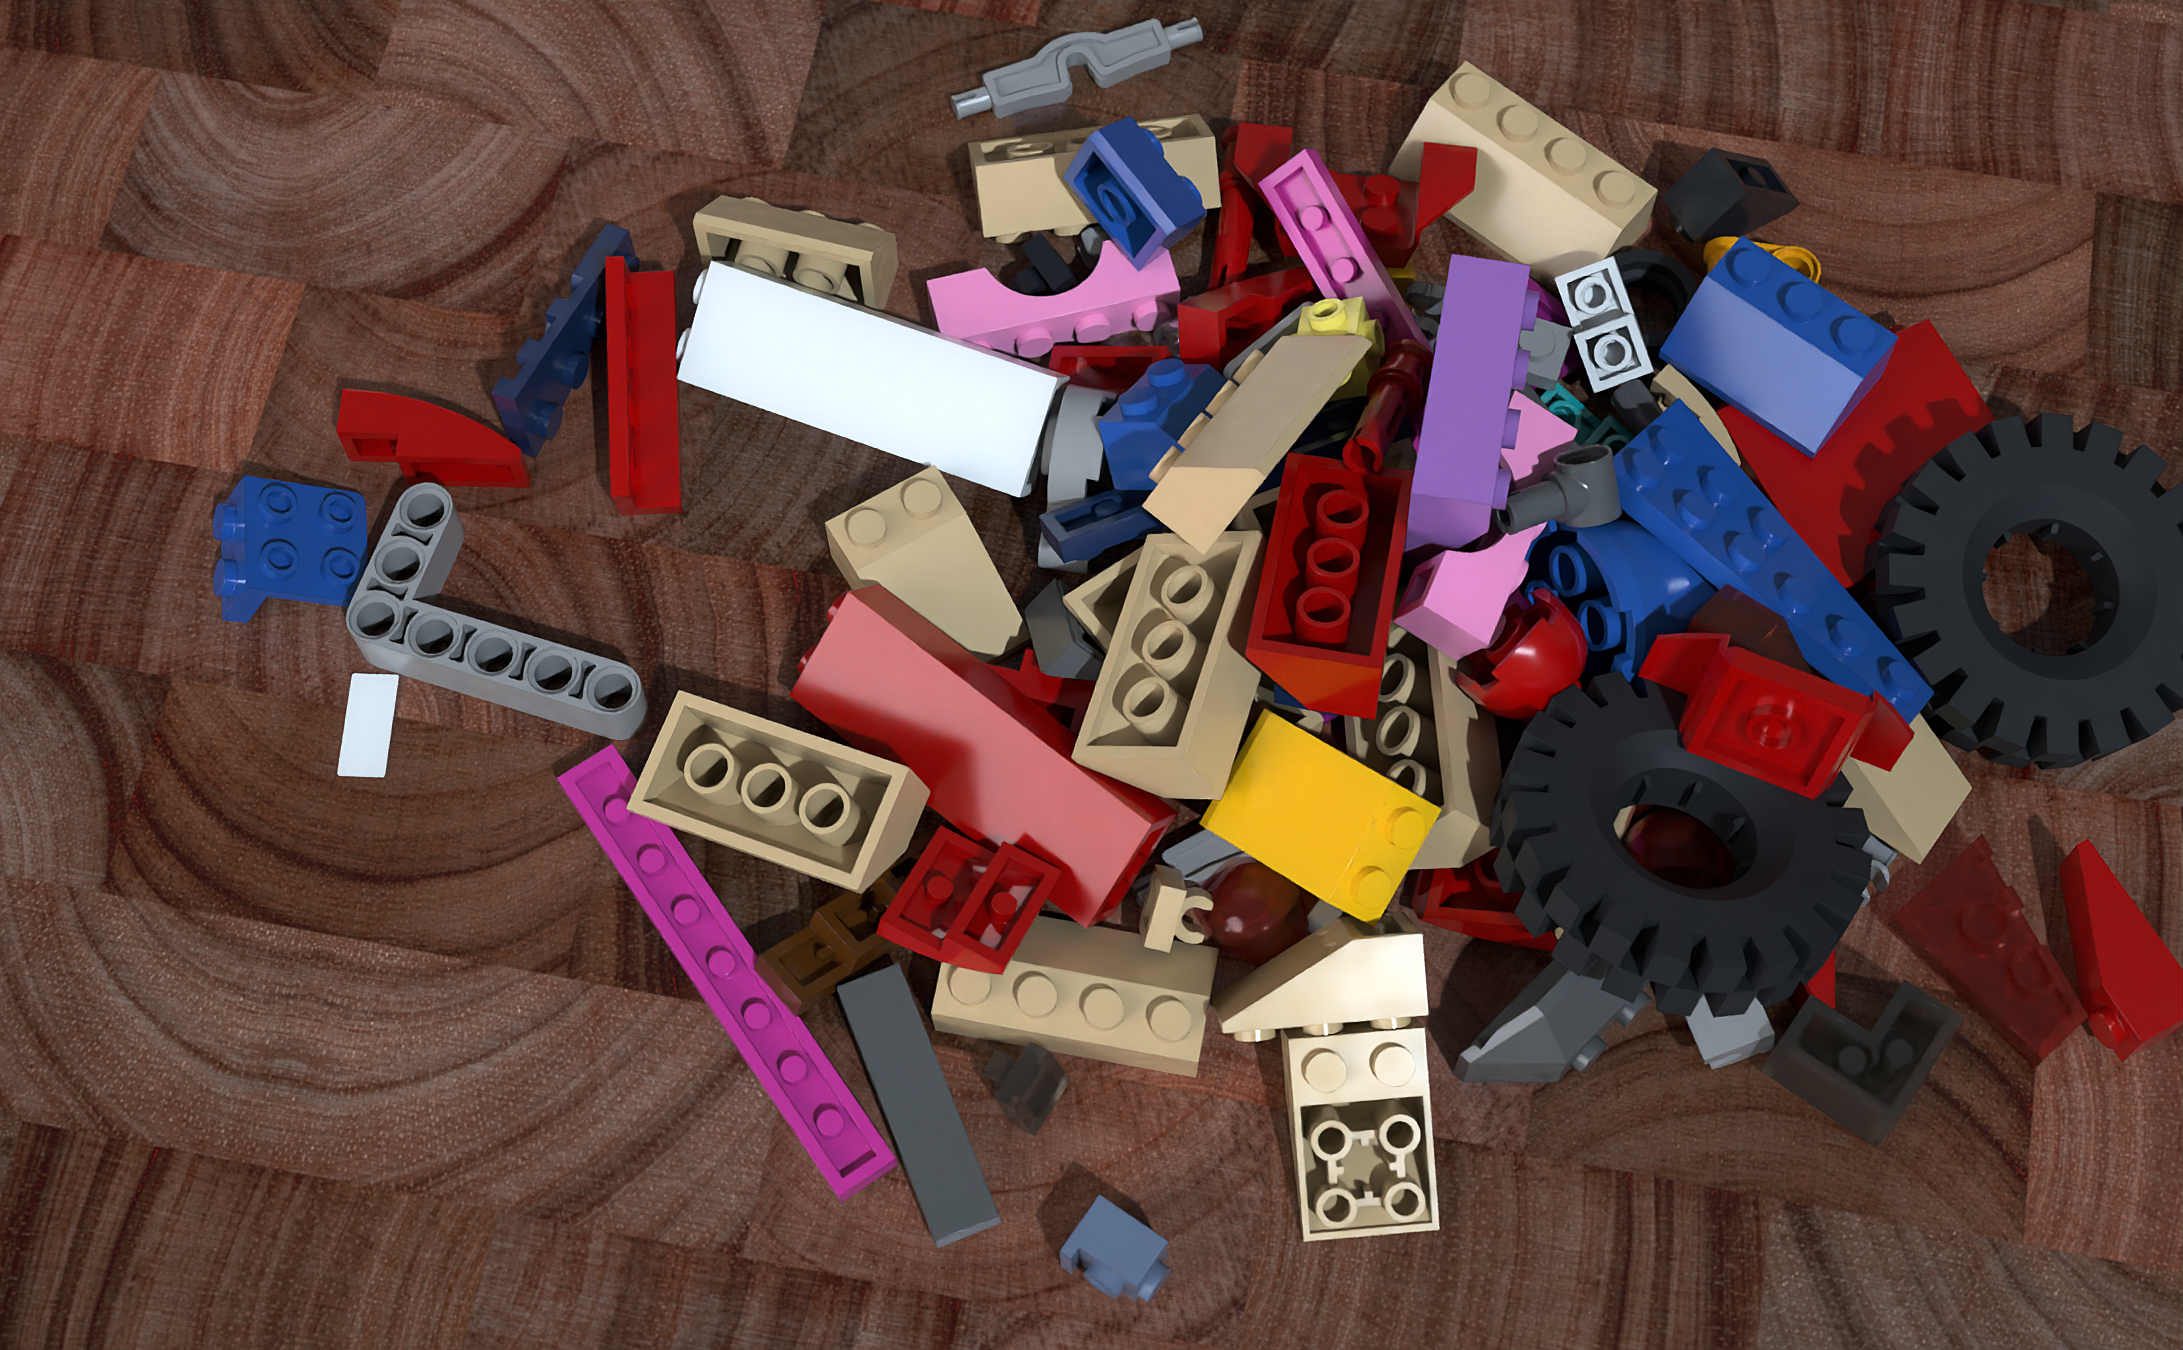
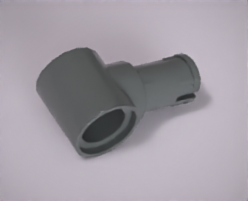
[1492,445,1622,535]

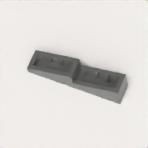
[836,963,1001,1249]

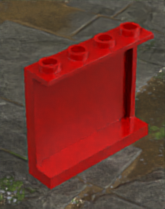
[1715,318,1997,603]

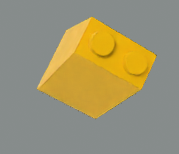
[1199,708,1442,927]

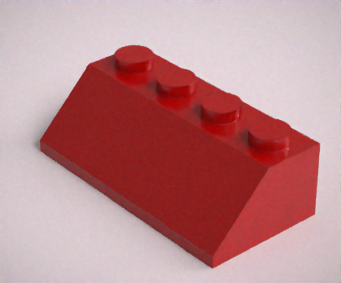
[1245,452,1415,720]

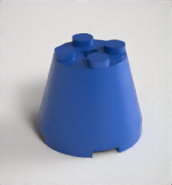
[1520,518,1740,693]

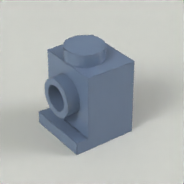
[1060,1195,1171,1303]

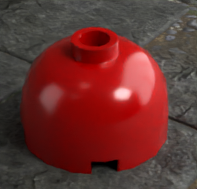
[1456,588,1588,720]

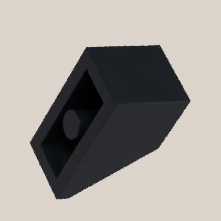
[1661,148,1800,244]

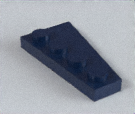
[491,223,640,459]

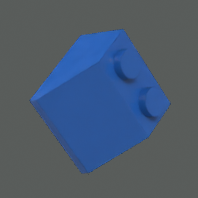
[1063,116,1208,272]
[1098,359,1228,490]

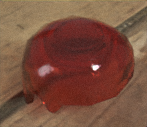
[1203,860,1309,966]

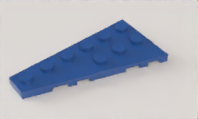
[1613,398,1935,725]

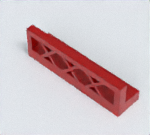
[605,256,683,516]

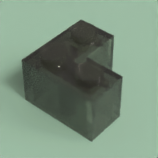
[1760,979,1964,1147]

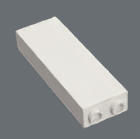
[676,261,1070,498]

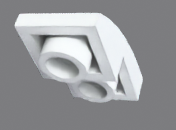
[1555,256,1654,393]

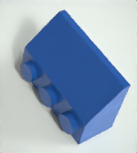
[1658,236,1899,459]

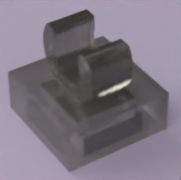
[981,1042,1070,1136]

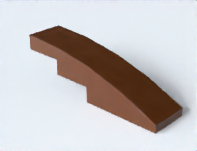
[754,821,977,1017]

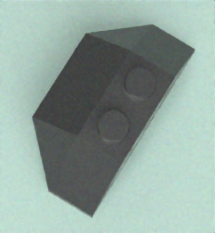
[1453,956,1652,1082]

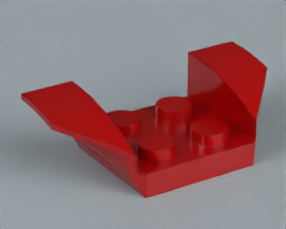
[1233,122,1478,269]
[1638,633,1915,800]

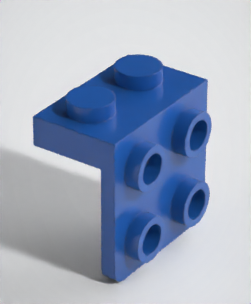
[212,475,368,623]

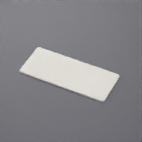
[337,673,399,777]

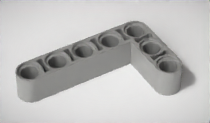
[346,482,650,740]

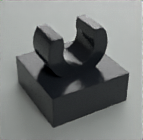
[1010,232,1081,297]

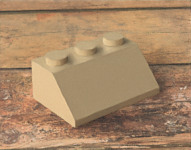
[693,195,899,313]

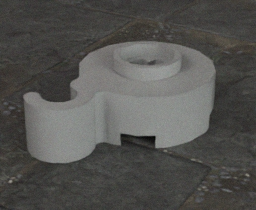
[1038,384,1120,575]

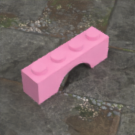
[926,239,1180,358]
[1392,390,1578,661]

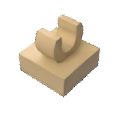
[1138,864,1214,953]

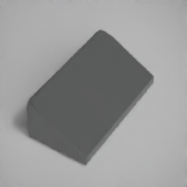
[1025,578,1106,681]

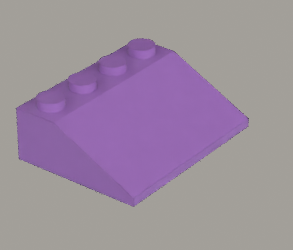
[1402,254,1540,572]

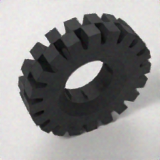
[1861,413,2183,770]
[1489,671,1872,1018]

